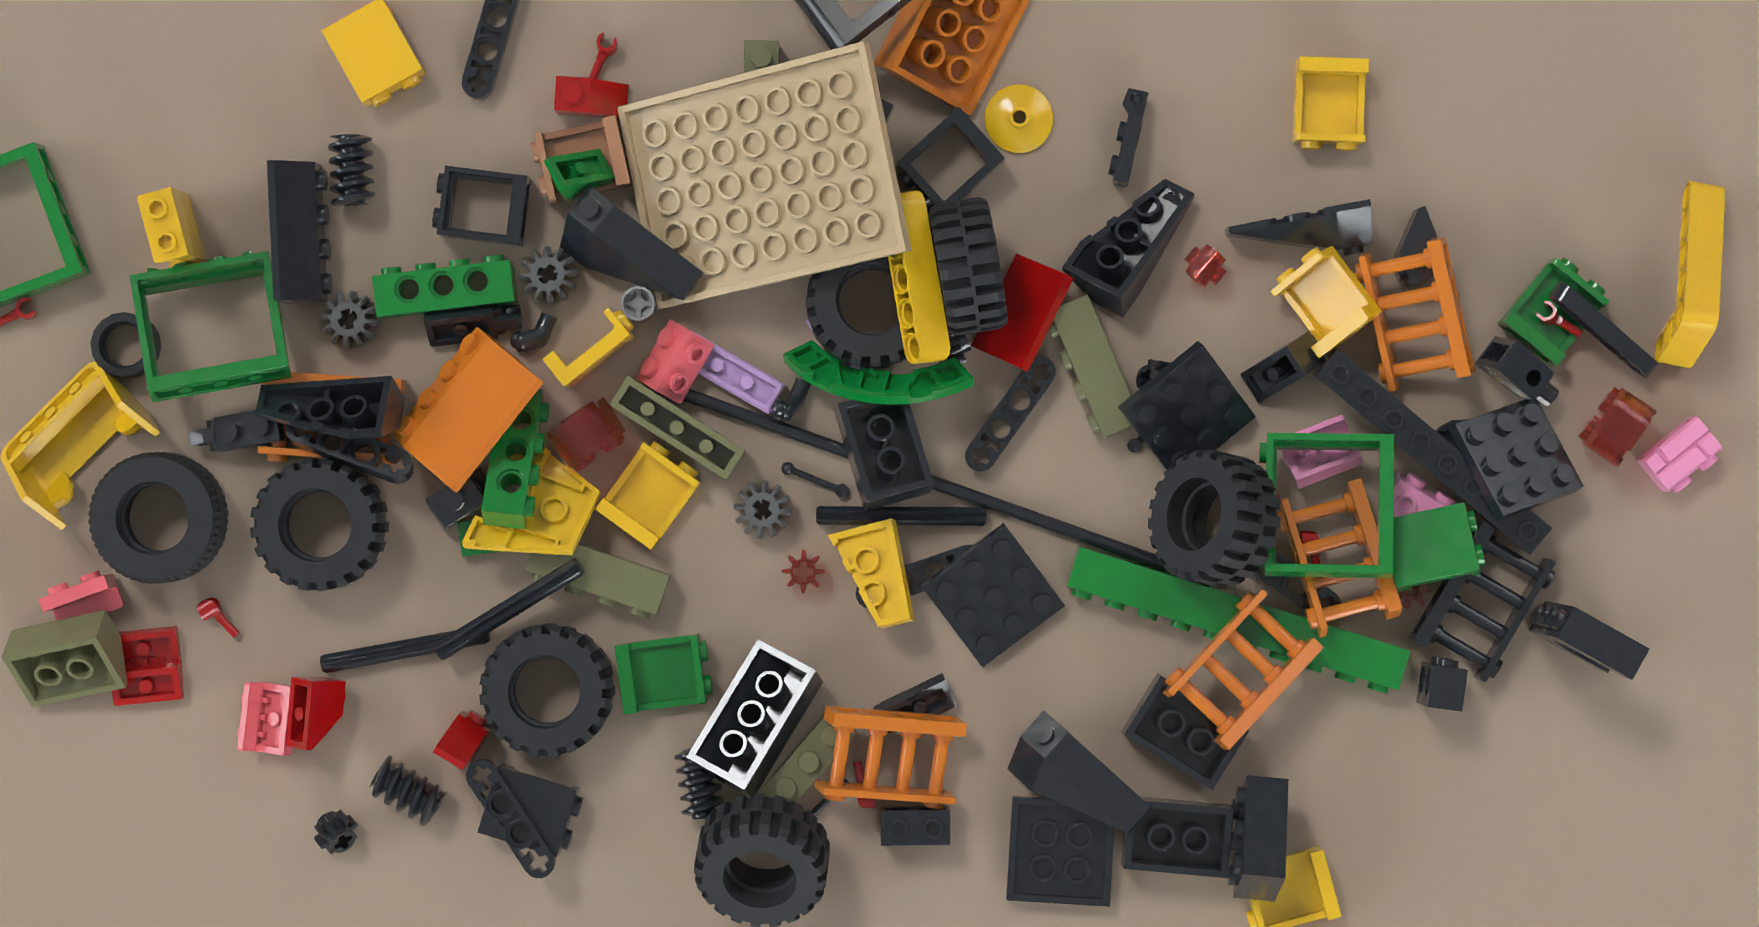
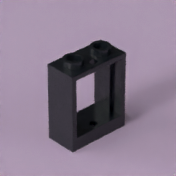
[897,107,1005,210]
[432,165,531,247]

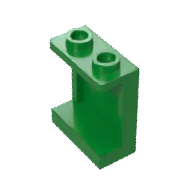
[1498,258,1610,367]
[1393,502,1485,592]
[614,633,713,715]

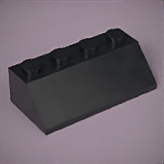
[267,160,333,304]
[686,639,823,798]

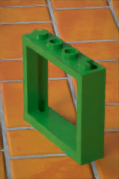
[0,142,91,307]
[129,250,292,403]
[1258,433,1394,579]

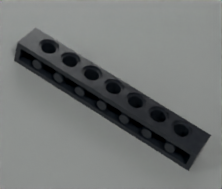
[1313,349,1553,555]

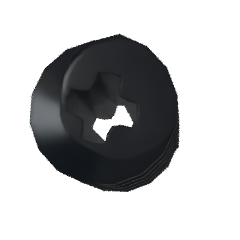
[328,134,375,207]
[674,748,724,819]
[369,755,447,826]

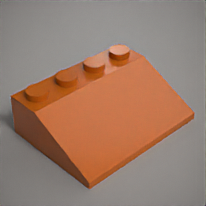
[874,0,1030,116]
[392,327,544,493]

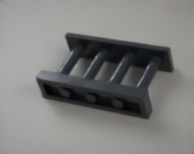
[1409,520,1556,682]

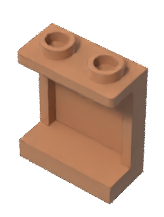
[530,115,633,203]

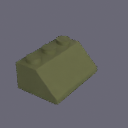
[1,610,127,707]

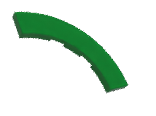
[783,340,974,405]

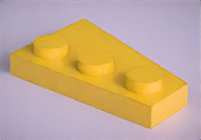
[828,518,915,628]

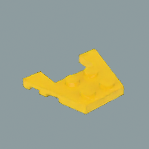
[462,428,600,556]

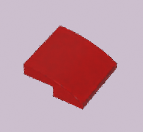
[111,626,184,706]

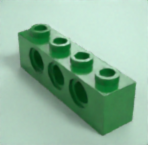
[372,255,518,319]
[481,389,550,529]

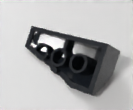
[1062,179,1195,318]
[559,185,704,300]
[1225,199,1372,256]
[255,376,406,439]
[1007,710,1152,834]

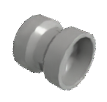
[620,286,657,322]

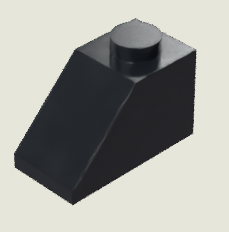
[1394,206,1437,287]
[1240,332,1326,403]

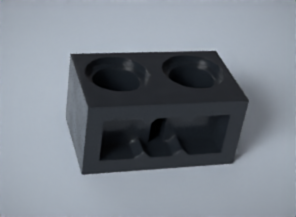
[1416,656,1468,712]
[881,806,951,846]

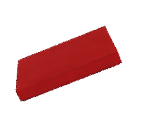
[971,253,1074,372]

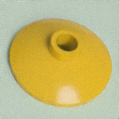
[984,84,1053,153]

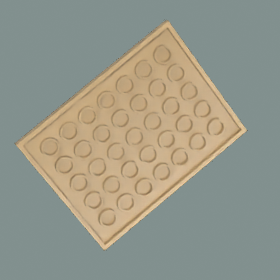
[617,41,911,310]

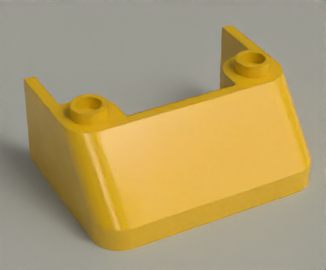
[0,361,160,530]

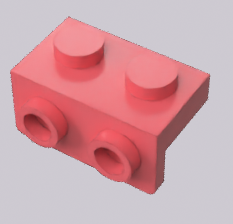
[636,319,714,404]
[38,570,125,620]
[237,682,292,756]

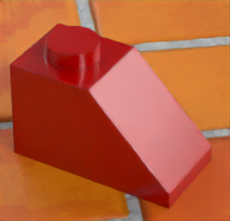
[554,76,629,119]
[285,677,346,751]
[433,710,493,770]

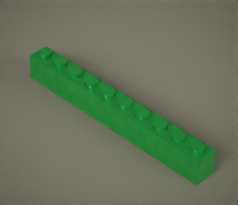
[1066,546,1411,694]

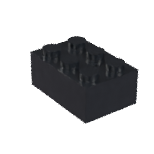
[835,400,934,511]
[1121,673,1249,790]
[1228,775,1289,902]
[1121,797,1234,878]

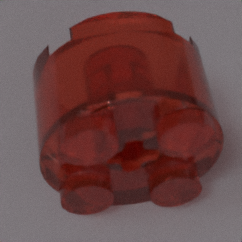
[1578,387,1657,468]
[545,395,626,472]

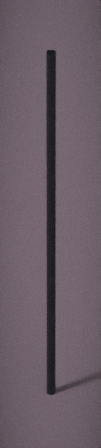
[683,389,1210,587]

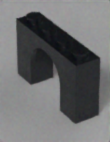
[1529,601,1650,680]

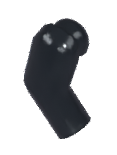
[510,312,557,353]
[771,377,812,421]

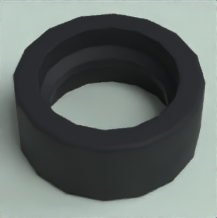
[90,312,161,378]

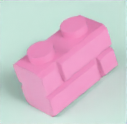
[1636,416,1723,493]

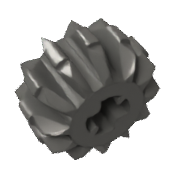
[519,245,579,305]
[320,291,381,349]
[733,480,792,539]

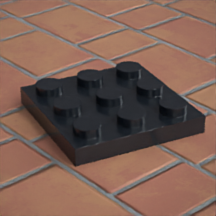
[1118,341,1256,470]
[1449,399,1584,521]
[921,523,1065,667]
[1006,796,1115,907]

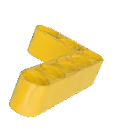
[1654,180,1725,369]
[888,191,950,364]

